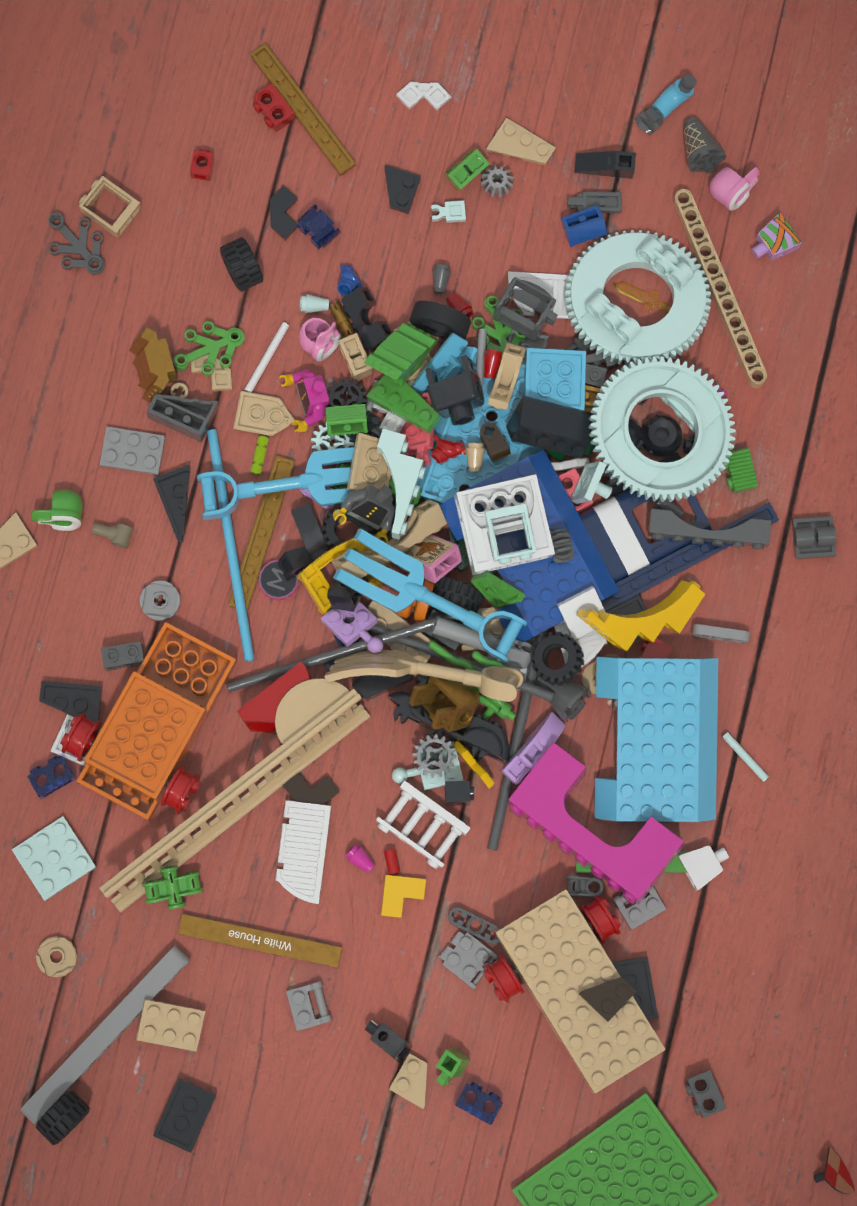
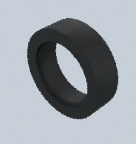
[409,301,471,340]

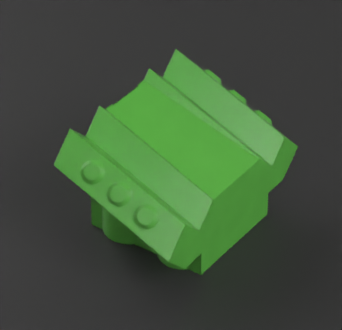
[364,322,439,385]

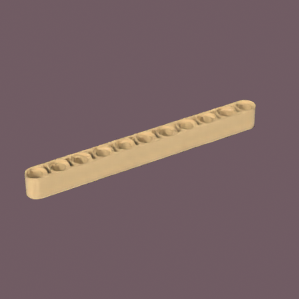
[673,189,767,389]

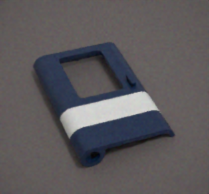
[579,488,712,583]

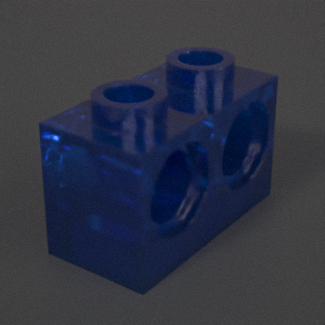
[27,756,76,799]
[455,1082,503,1125]

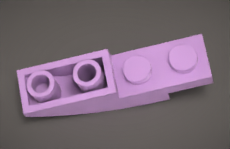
[500,712,566,785]

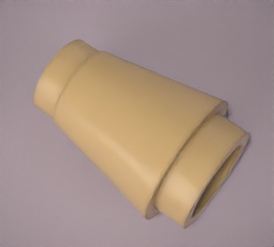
[466,443,485,472]

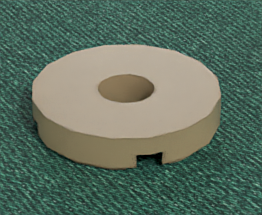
[36,936,78,978]

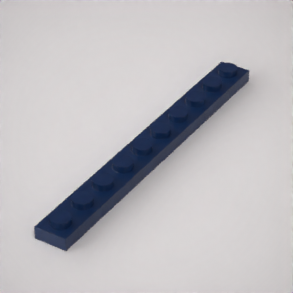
[601,502,779,612]

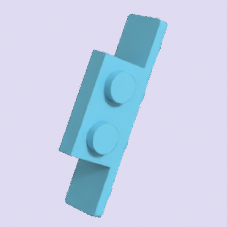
[411,332,468,394]

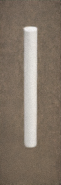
[244,322,289,393]

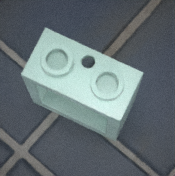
[484,504,536,564]

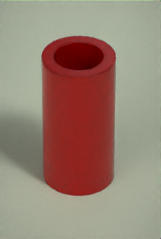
[384,849,401,875]

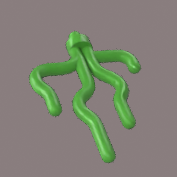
[429,641,516,721]

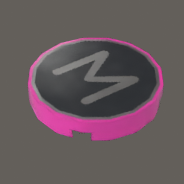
[259,560,299,600]

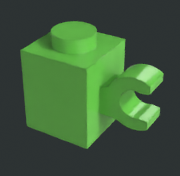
[436,1048,471,1086]

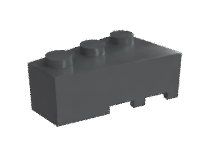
[147,394,219,443]

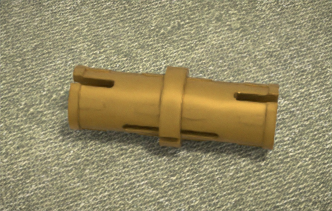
[329,301,355,338]

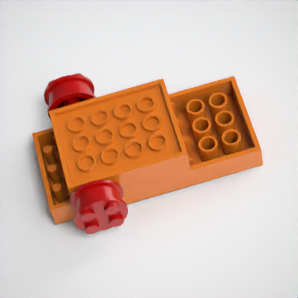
[60,622,237,822]

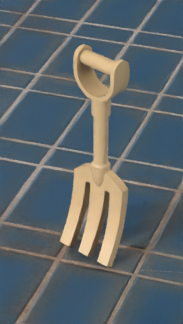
[325,650,524,702]

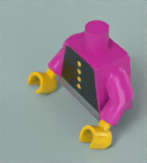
[279,370,329,432]

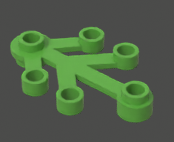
[472,296,526,357]
[173,321,245,377]

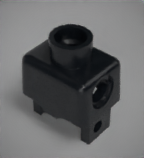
[425,355,485,426]

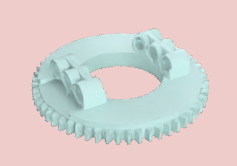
[565,230,711,366]
[589,356,736,502]

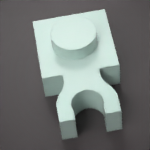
[431,201,466,223]

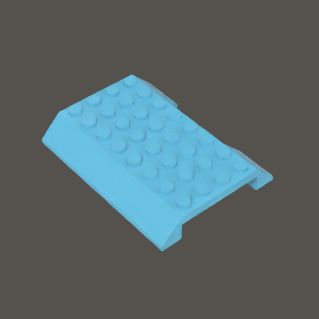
[594,657,718,822]

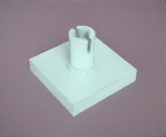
[571,461,612,504]

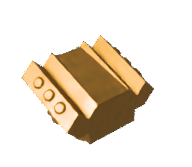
[129,327,178,403]

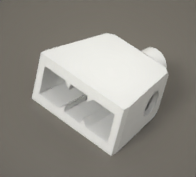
[678,846,729,891]

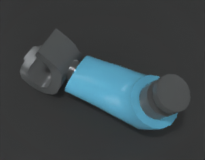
[635,74,697,135]

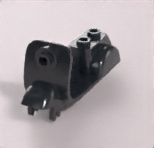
[387,674,509,763]

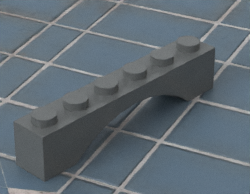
[648,509,771,550]

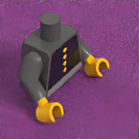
[333,485,395,543]

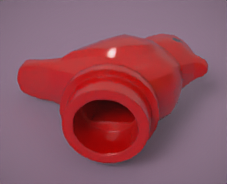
[431,434,466,465]

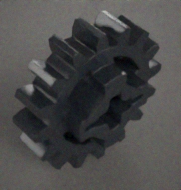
[327,377,367,407]

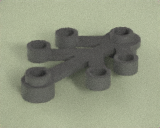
[48,213,105,275]

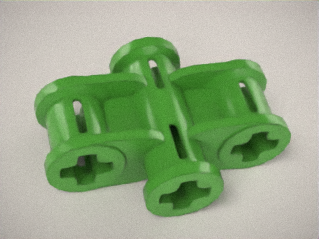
[142,865,204,909]

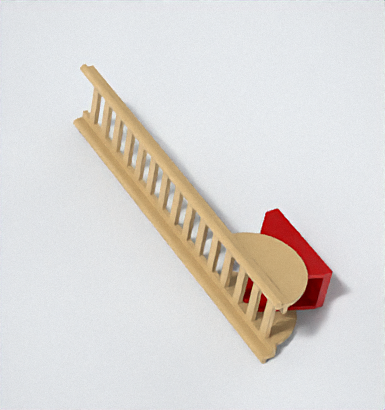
[99,661,370,913]

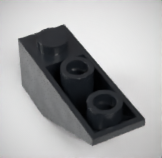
[574,151,636,179]

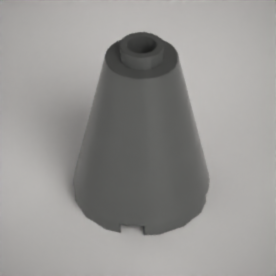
[535,675,591,723]

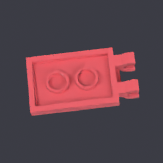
[400,393,434,466]

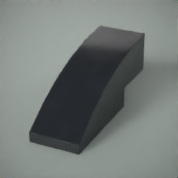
[291,504,332,565]

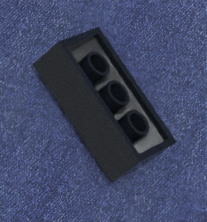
[506,395,593,458]

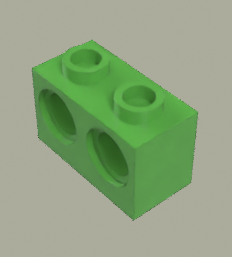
[444,149,490,190]

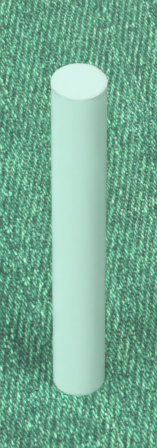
[722,732,769,782]

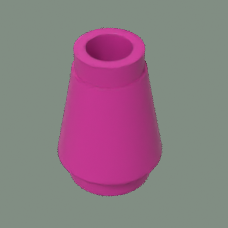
[345,844,375,873]

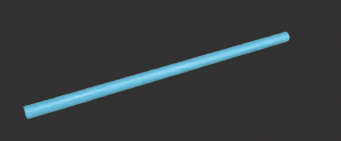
[207,429,254,662]

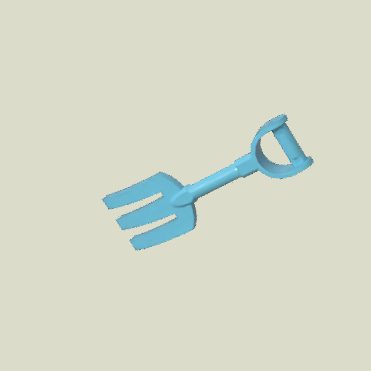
[197,447,354,520]
[333,529,527,663]

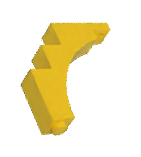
[576,580,705,652]

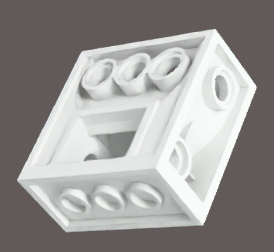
[454,474,555,575]

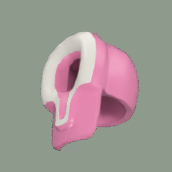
[709,167,760,211]
[299,318,341,362]

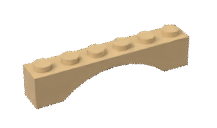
[332,499,447,579]

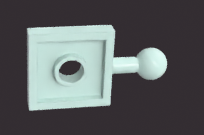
[392,741,464,791]

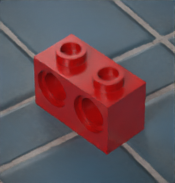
[252,83,295,132]

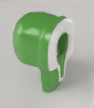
[31,489,83,531]

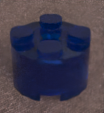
[297,204,341,250]

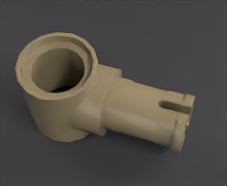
[92,523,134,548]

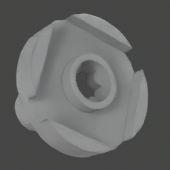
[140,581,180,621]

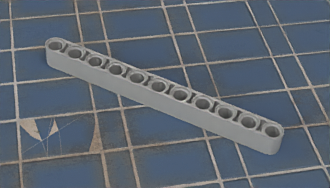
[20,945,191,1125]

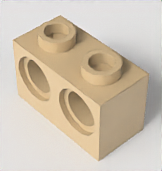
[338,333,372,381]

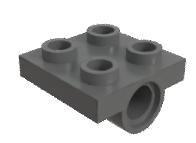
[792,516,836,560]

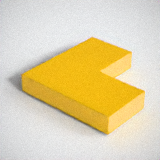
[381,875,426,918]

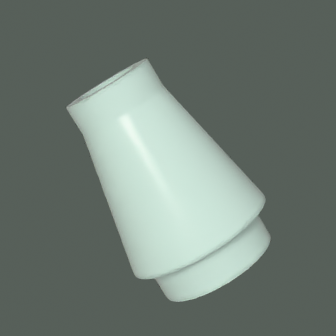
[300,294,329,313]

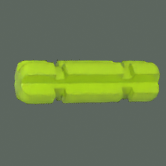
[251,436,269,475]

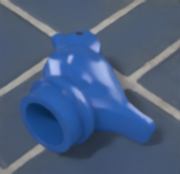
[337,265,363,296]

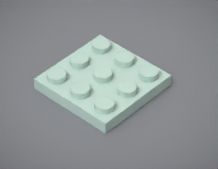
[12,816,97,901]

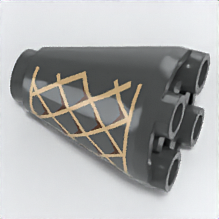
[684,118,726,173]

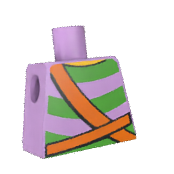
[751,213,802,261]

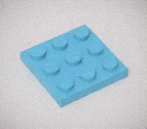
[524,348,586,411]

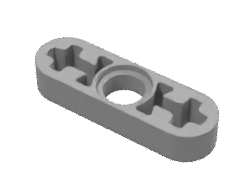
[692,624,751,644]

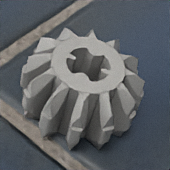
[481,164,514,198]

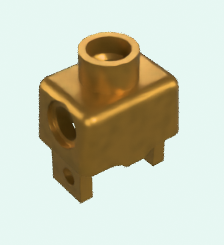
[409,677,480,732]

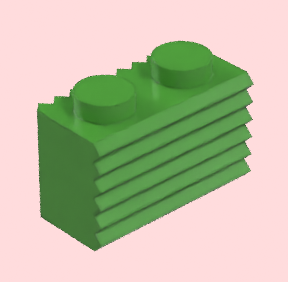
[326,404,368,437]
[723,448,758,494]

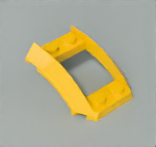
[297,538,391,616]

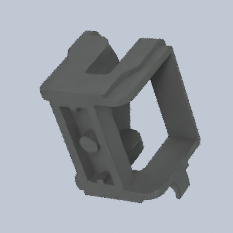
[493,277,558,342]

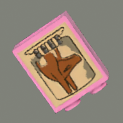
[401,534,462,583]

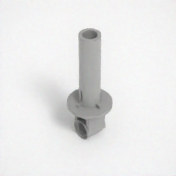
[432,616,535,669]

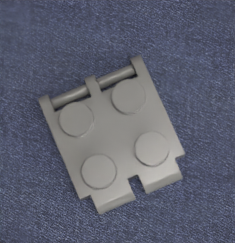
[439,931,499,990]

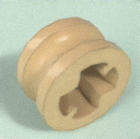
[170,383,189,399]

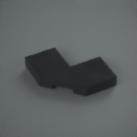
[270,185,299,240]

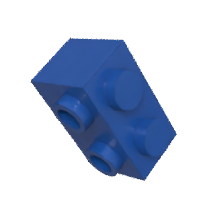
[561,205,607,247]

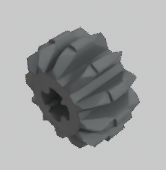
[550,529,574,564]

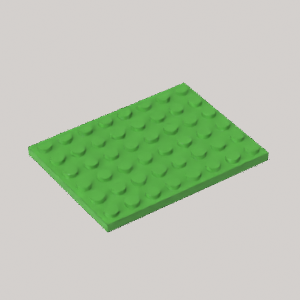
[512,1093,719,1206]

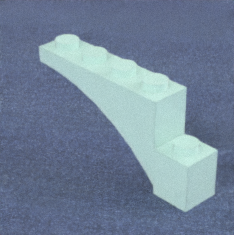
[377,429,426,540]

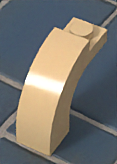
[488,343,526,410]

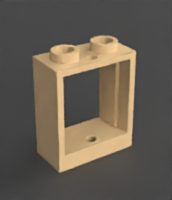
[79,176,142,238]

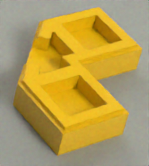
[452,741,494,788]

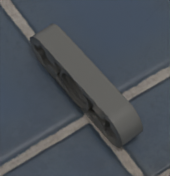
[448,907,501,945]

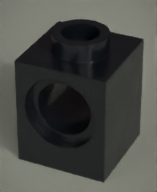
[277,546,313,578]

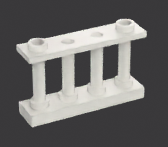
[376,780,470,869]

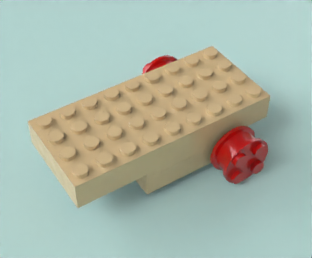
[483,890,666,1094]

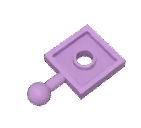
[321,602,383,654]

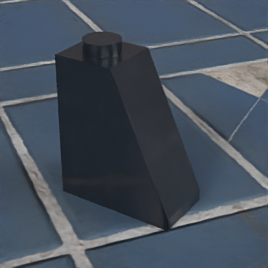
[352,649,414,701]

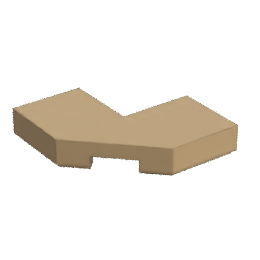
[191,354,232,391]

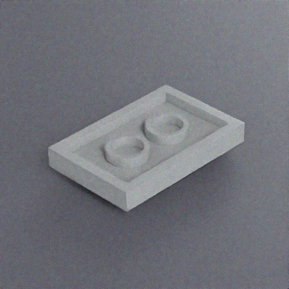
[99,426,166,476]

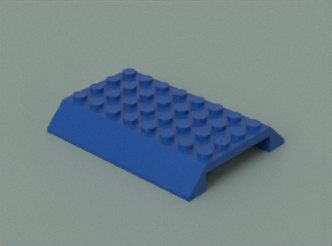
[439,450,619,642]

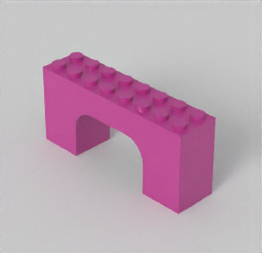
[508,742,684,905]

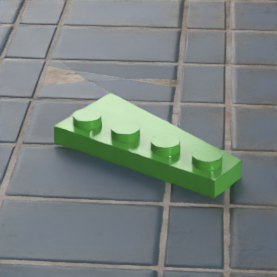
[367,374,441,433]

